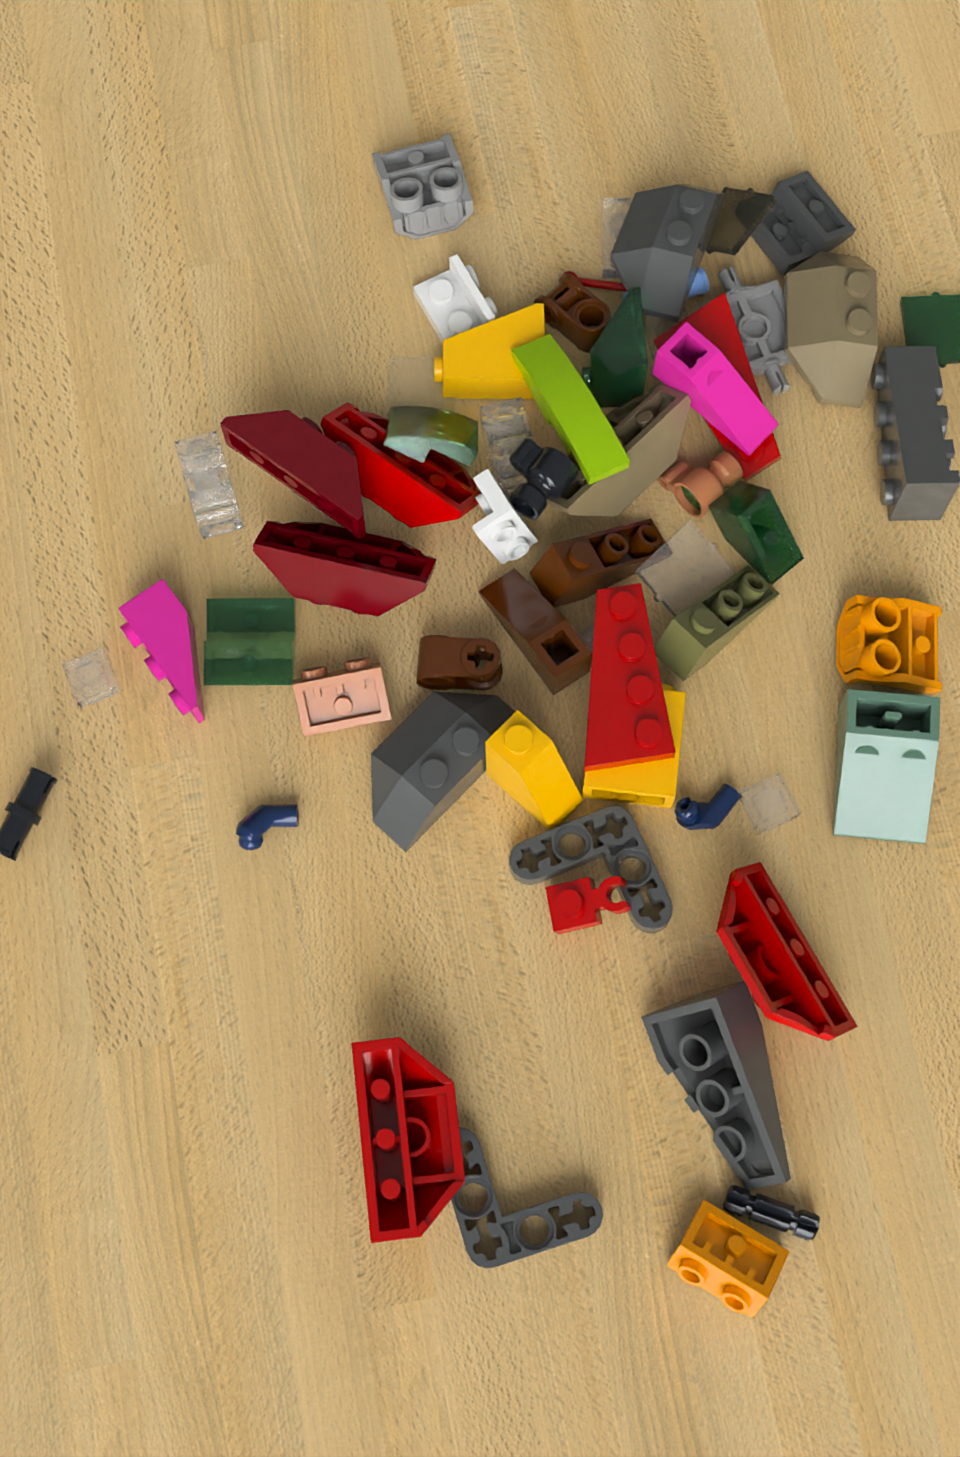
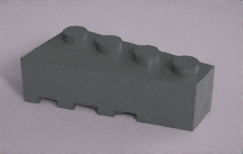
[870,346,960,521]

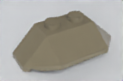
[784,251,878,408]
[547,383,691,517]

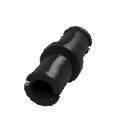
[0,767,57,861]

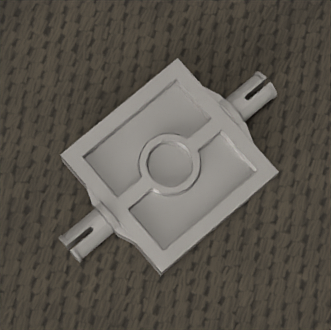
[699,266,792,395]

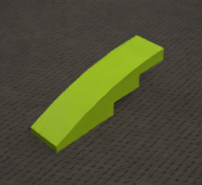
[511,334,630,485]

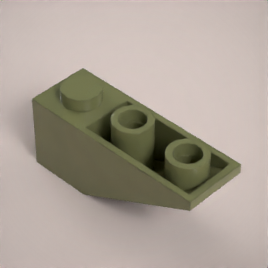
[654,565,780,681]

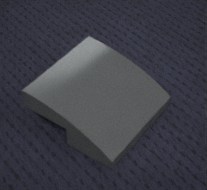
[736,171,856,276]

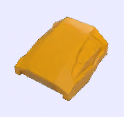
[836,594,942,693]

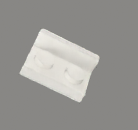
[413,254,499,344]
[472,468,538,564]

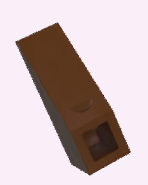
[530,519,672,607]
[479,568,592,695]

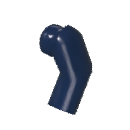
[674,784,741,830]
[236,804,299,850]

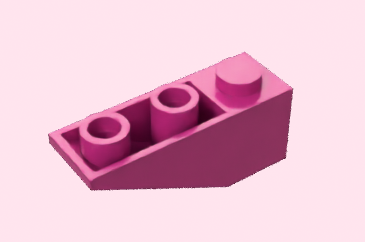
[652,322,779,456]
[118,579,205,723]

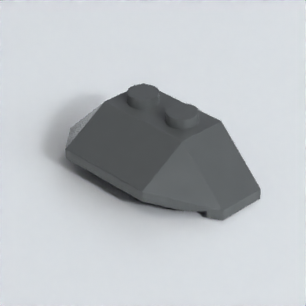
[610,184,725,323]
[371,691,515,853]

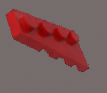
[653,292,781,482]
[584,583,676,772]

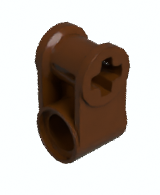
[534,273,611,353]
[416,635,503,691]

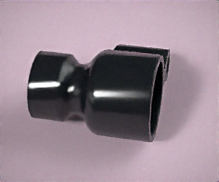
[509,438,578,520]

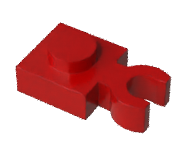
[545,876,632,934]

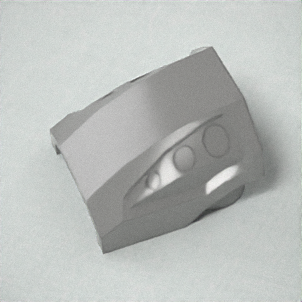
[372,134,474,240]

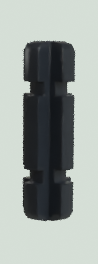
[723,1185,820,1240]

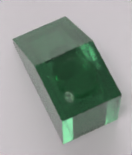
[708,480,804,585]

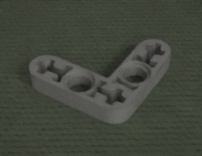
[509,806,673,934]
[451,1127,603,1269]

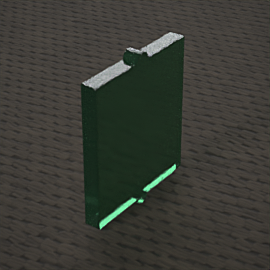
[900,292,960,368]

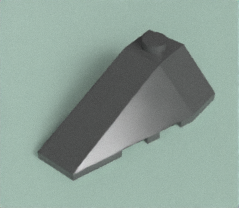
[641,981,791,1189]

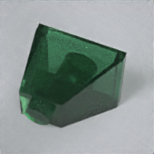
[581,287,648,408]

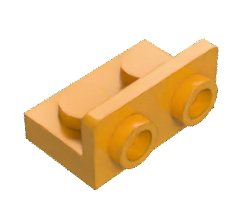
[667,1199,790,1317]

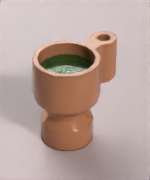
[658,451,743,518]

